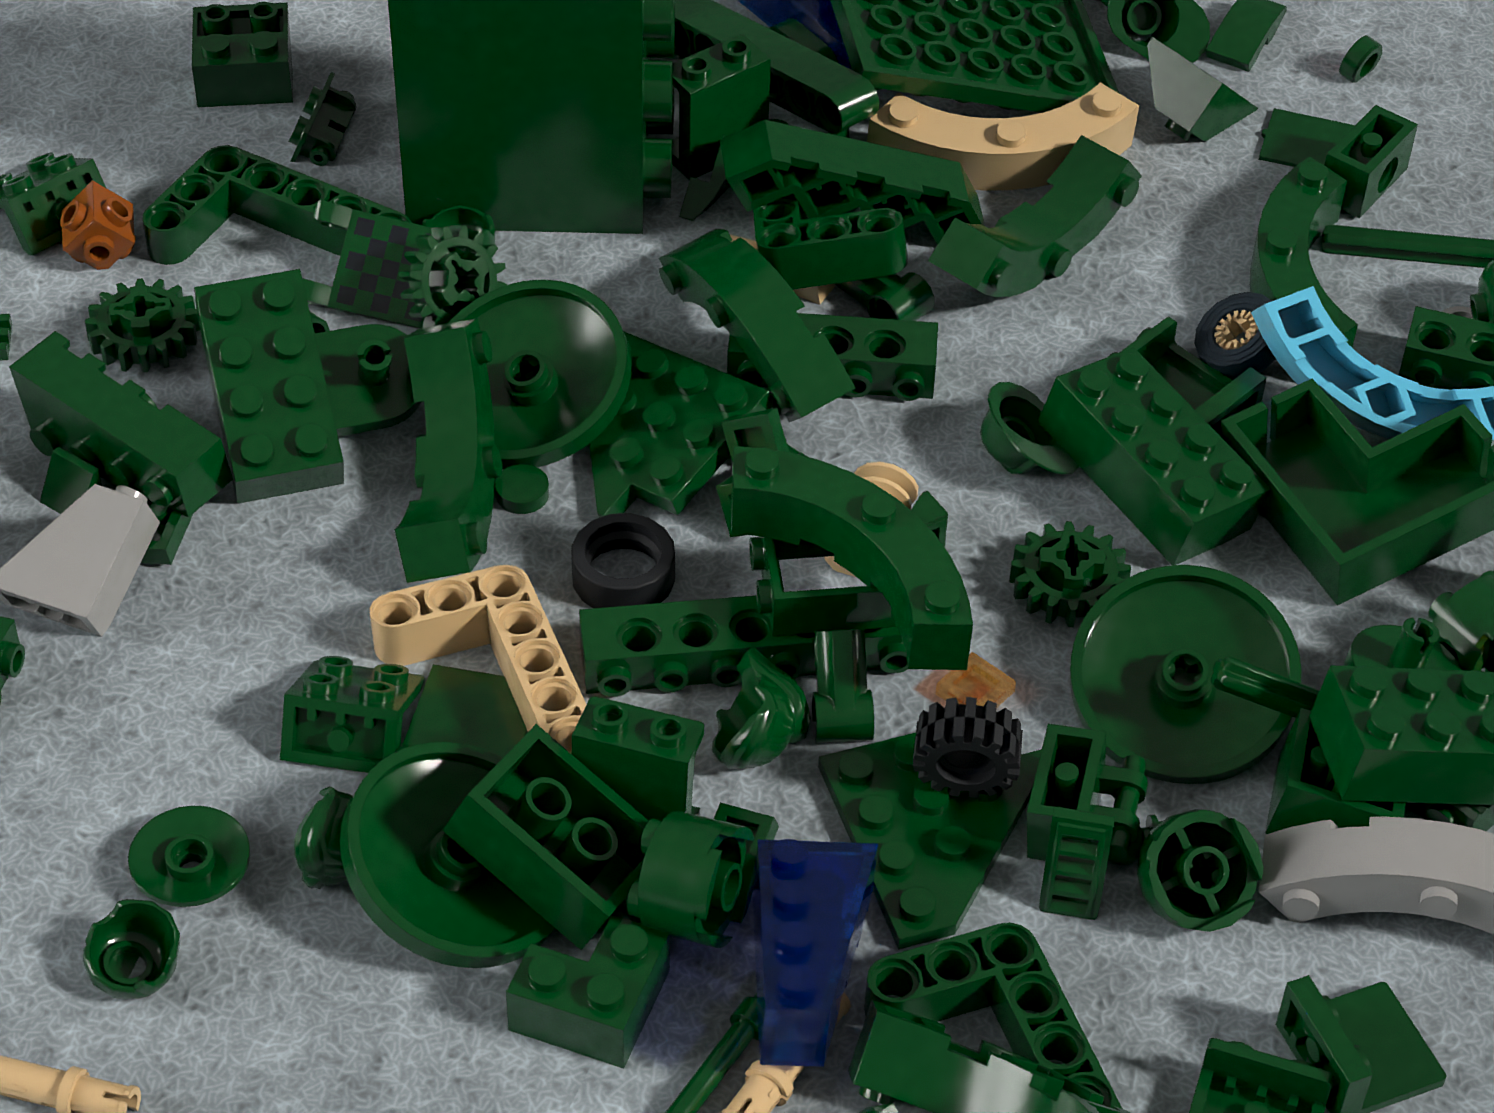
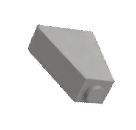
[0,484,160,637]

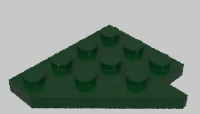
[589,331,774,518]
[818,733,1042,950]

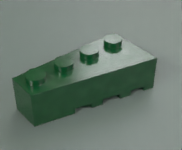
[9,331,233,518]

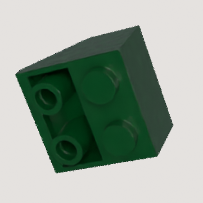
[192,2,293,108]

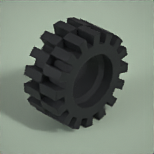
[913,697,1023,798]

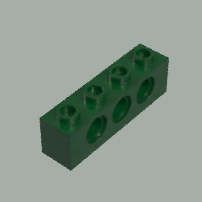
[727,313,938,401]

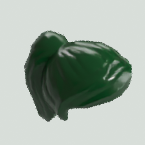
[712,647,811,770]
[294,786,353,889]

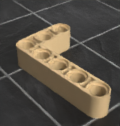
[370,565,586,753]

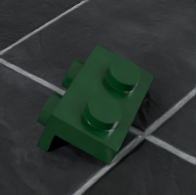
[1189,1038,1334,1113]

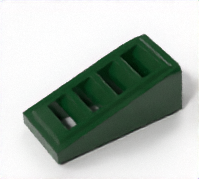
[1039,807,1115,920]

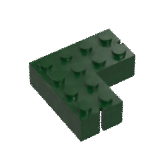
[1221,378,1494,606]

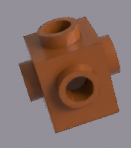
[60,180,136,270]

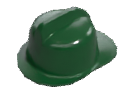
[1107,0,1210,63]
[980,382,1079,475]

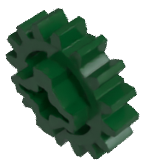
[399,225,507,328]
[85,278,200,373]
[1009,521,1131,628]

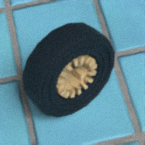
[1194,292,1276,380]

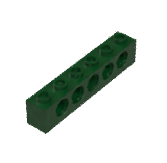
[579,595,908,697]

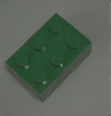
[443,724,649,950]

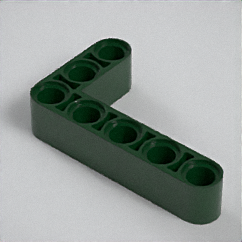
[753,119,908,290]
[142,145,412,265]
[864,922,1123,1109]

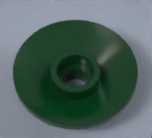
[128,806,250,907]

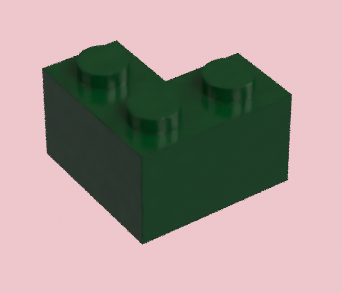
[1265,708,1406,834]
[506,914,670,1069]

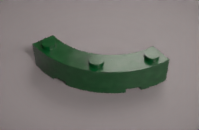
[928,135,1142,297]
[1249,156,1358,348]
[659,229,855,422]
[394,318,502,583]
[731,446,973,670]
[848,1000,1130,1113]

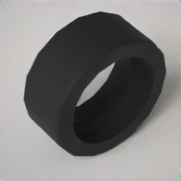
[571,513,675,608]

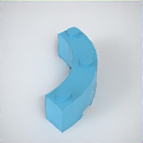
[1251,286,1494,442]

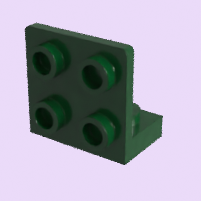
[0,152,106,255]
[280,656,424,773]
[1275,975,1447,1113]

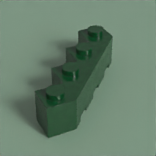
[720,120,985,245]

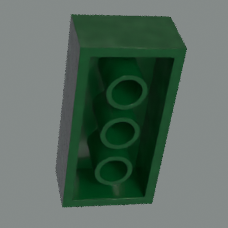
[1038,347,1271,565]

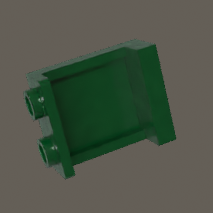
[672,34,771,181]
[1108,317,1267,437]
[571,696,705,820]

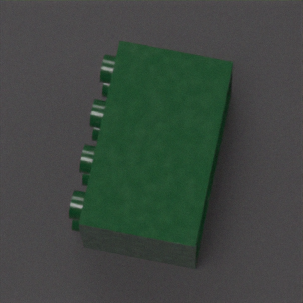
[388,0,675,234]

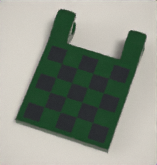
[302,200,448,329]

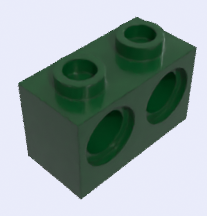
[1398,306,1494,390]

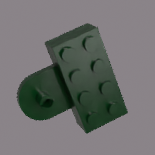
[194,269,422,504]
[1309,617,1494,805]

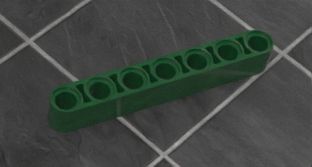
[674,0,879,135]

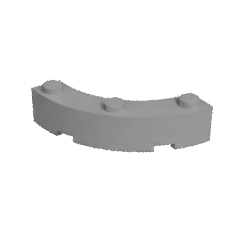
[1259,816,1494,935]

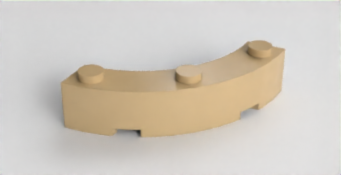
[867,83,1140,191]

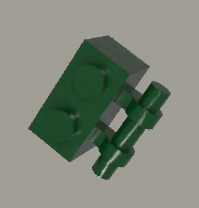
[1027,723,1148,861]

